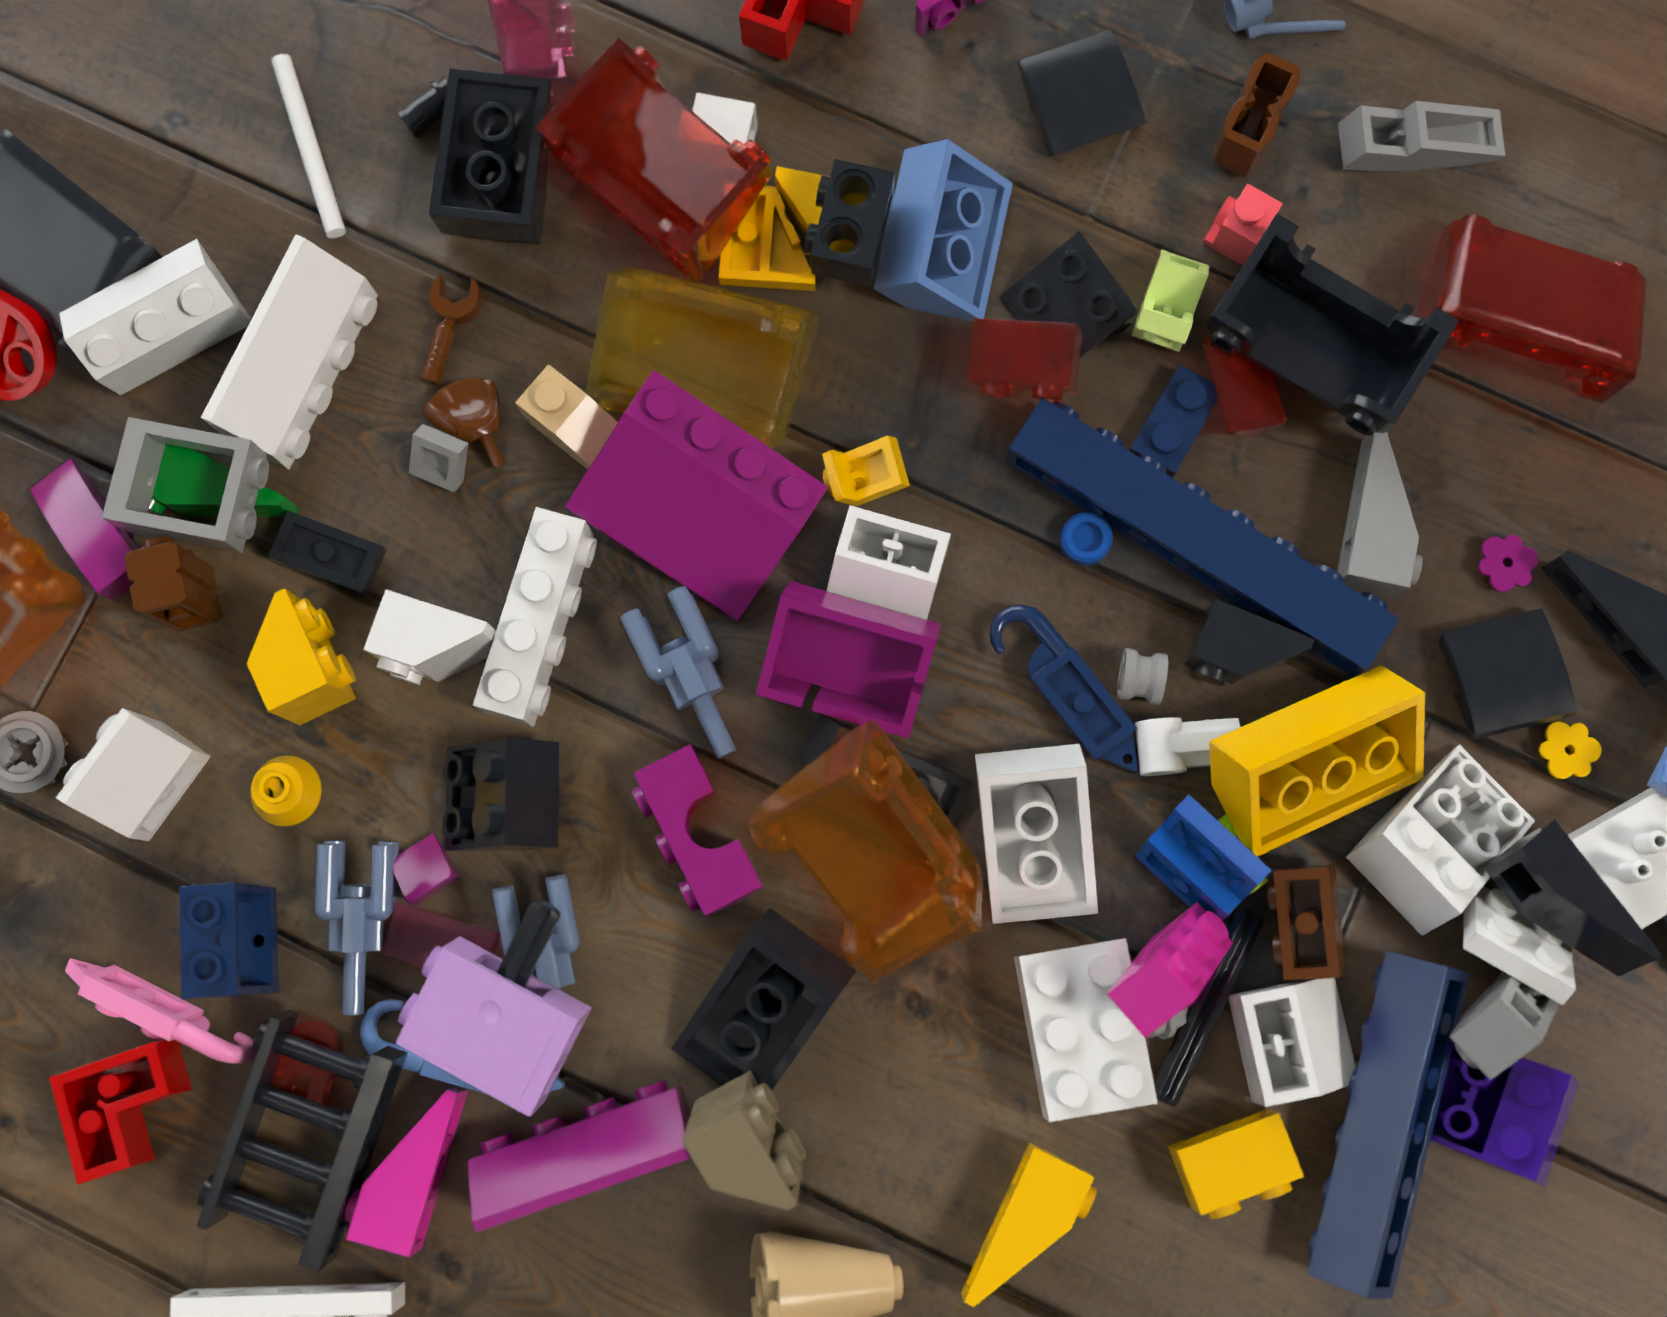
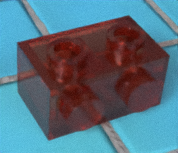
[968,318,1082,401]

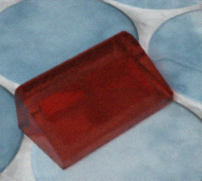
[1202,336,1286,437]

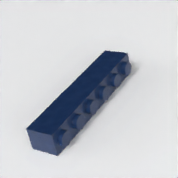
[1307,951,1470,1299]

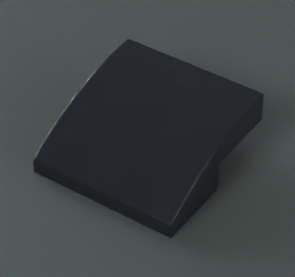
[1017,30,1147,157]
[1438,608,1577,739]

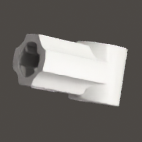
[1135,718,1241,776]

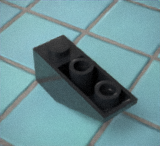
[1485,820,1662,977]

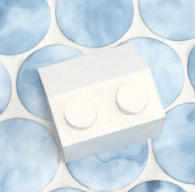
[363,590,496,686]

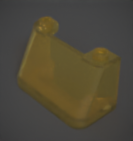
[585,267,820,449]

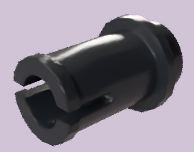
[396,78,448,139]

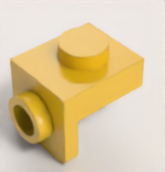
[822,435,910,506]

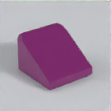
[393,833,461,906]

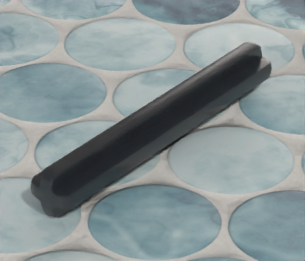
[1154,907,1264,1106]

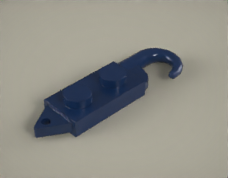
[989,604,1138,773]

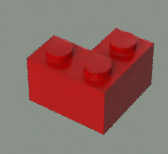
[739,0,865,61]
[49,1040,192,1185]

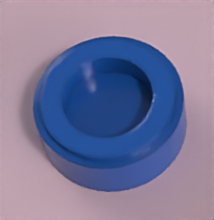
[1060,512,1113,566]

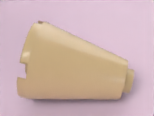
[750,1231,903,1317]

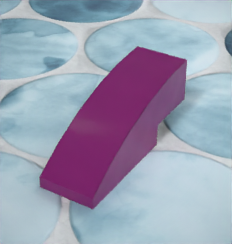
[30,458,139,601]

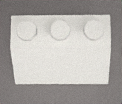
[59,239,252,396]

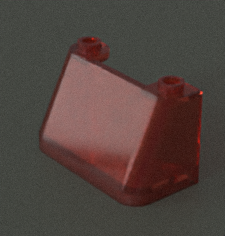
[535,37,772,284]
[1416,215,1647,404]

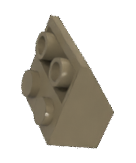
[682,1071,806,1210]

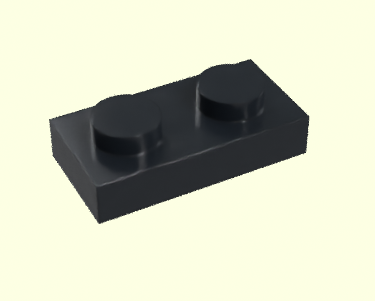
[268,510,387,596]

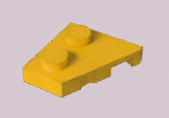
[719,183,816,291]

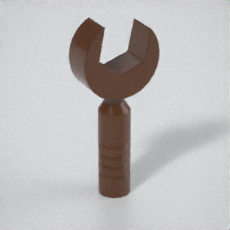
[420,275,483,386]

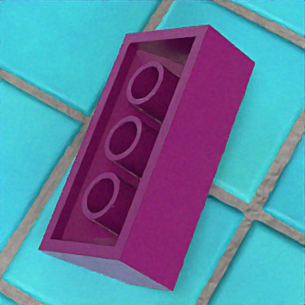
[467,1080,691,1233]

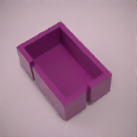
[755,581,941,739]

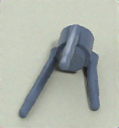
[1223,0,1346,39]

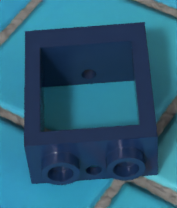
[179,882,279,999]

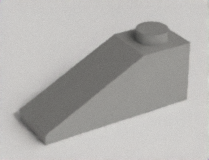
[1337,432,1423,598]
[1450,971,1559,1080]

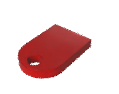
[0,289,57,401]

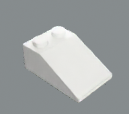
[975,744,1098,924]

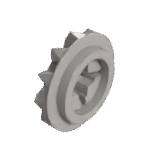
[0,711,69,794]

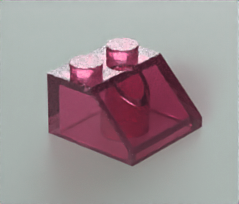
[488,0,575,78]

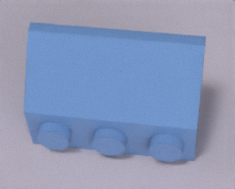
[873,139,1013,322]

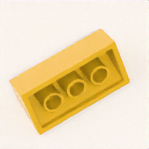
[1209,665,1425,857]

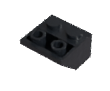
[442,737,559,851]

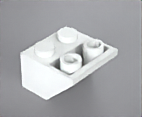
[827,505,951,620]
[56,708,211,842]
[1228,978,1356,1107]

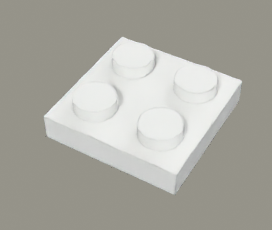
[1463,886,1576,1005]

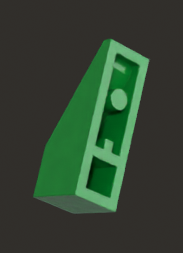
[149,444,299,518]

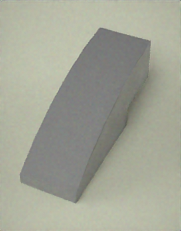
[1338,101,1506,171]

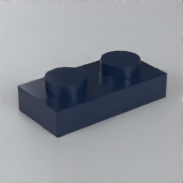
[1130,364,1224,478]

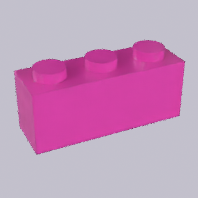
[1107,902,1233,1038]

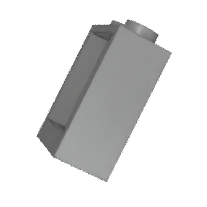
[102,417,269,553]

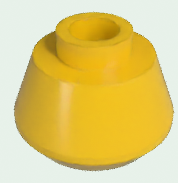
[250,756,322,827]

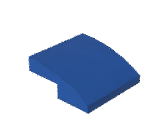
[1135,795,1272,921]

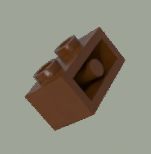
[1267,864,1346,980]

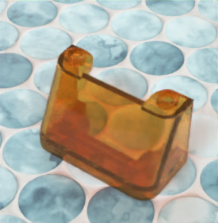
[748,721,983,981]

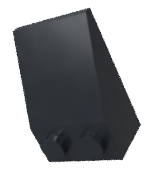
[429,68,551,245]
[671,908,857,1091]

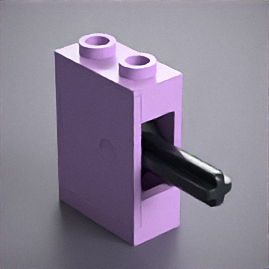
[395,899,592,1117]

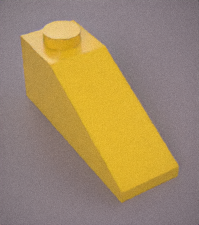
[961,1142,1097,1307]

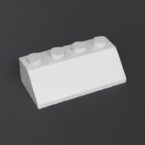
[201,234,378,470]

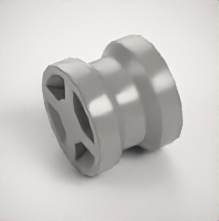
[1117,648,1168,705]

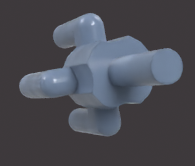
[620,586,737,760]
[315,840,399,1015]
[492,874,580,1050]

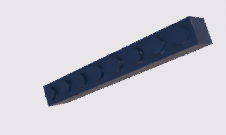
[1005,398,1399,678]

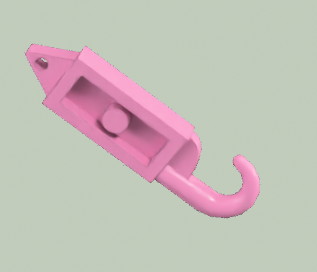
[65,958,258,1064]

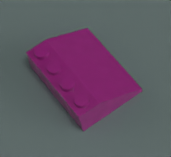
[564,369,828,621]

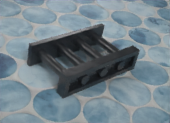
[196,1010,408,1272]

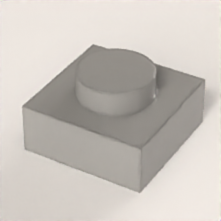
[409,424,469,492]

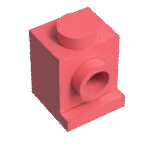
[1202,183,1283,266]

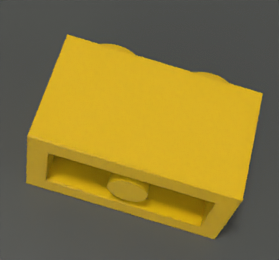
[1168,1109,1304,1219]

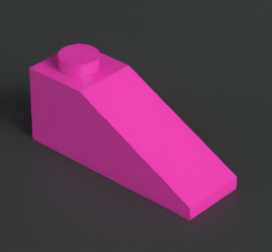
[345,1087,468,1257]

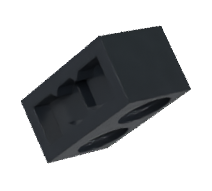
[803,159,895,287]

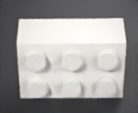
[1014,938,1158,1122]

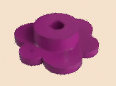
[1478,535,1539,593]

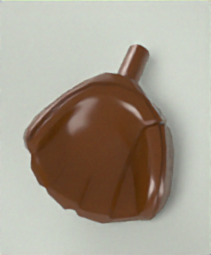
[422,376,505,468]

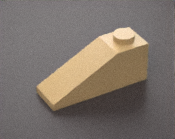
[515,364,618,469]

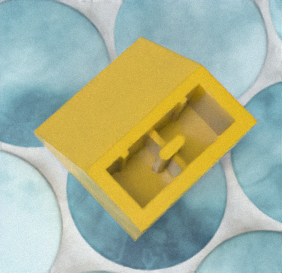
[247,588,356,725]

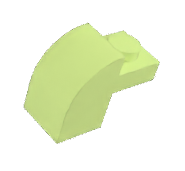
[1131,250,1209,352]

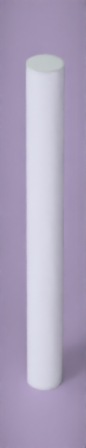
[271,54,346,238]

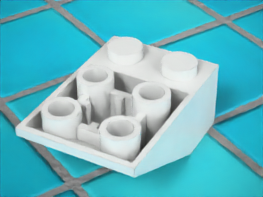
[1346,744,1535,936]

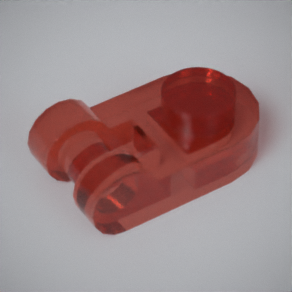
[271,1020,344,1106]

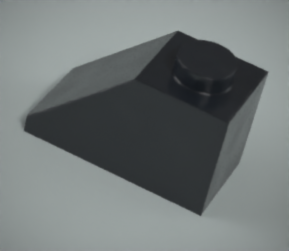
[1184,599,1315,686]

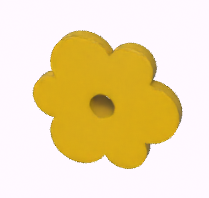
[1538,721,1602,779]

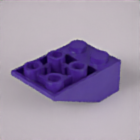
[1430,1042,1579,1187]

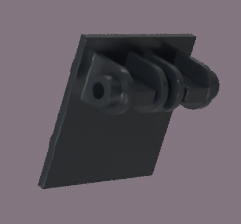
[1001,231,1139,375]

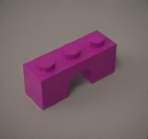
[631,744,765,917]

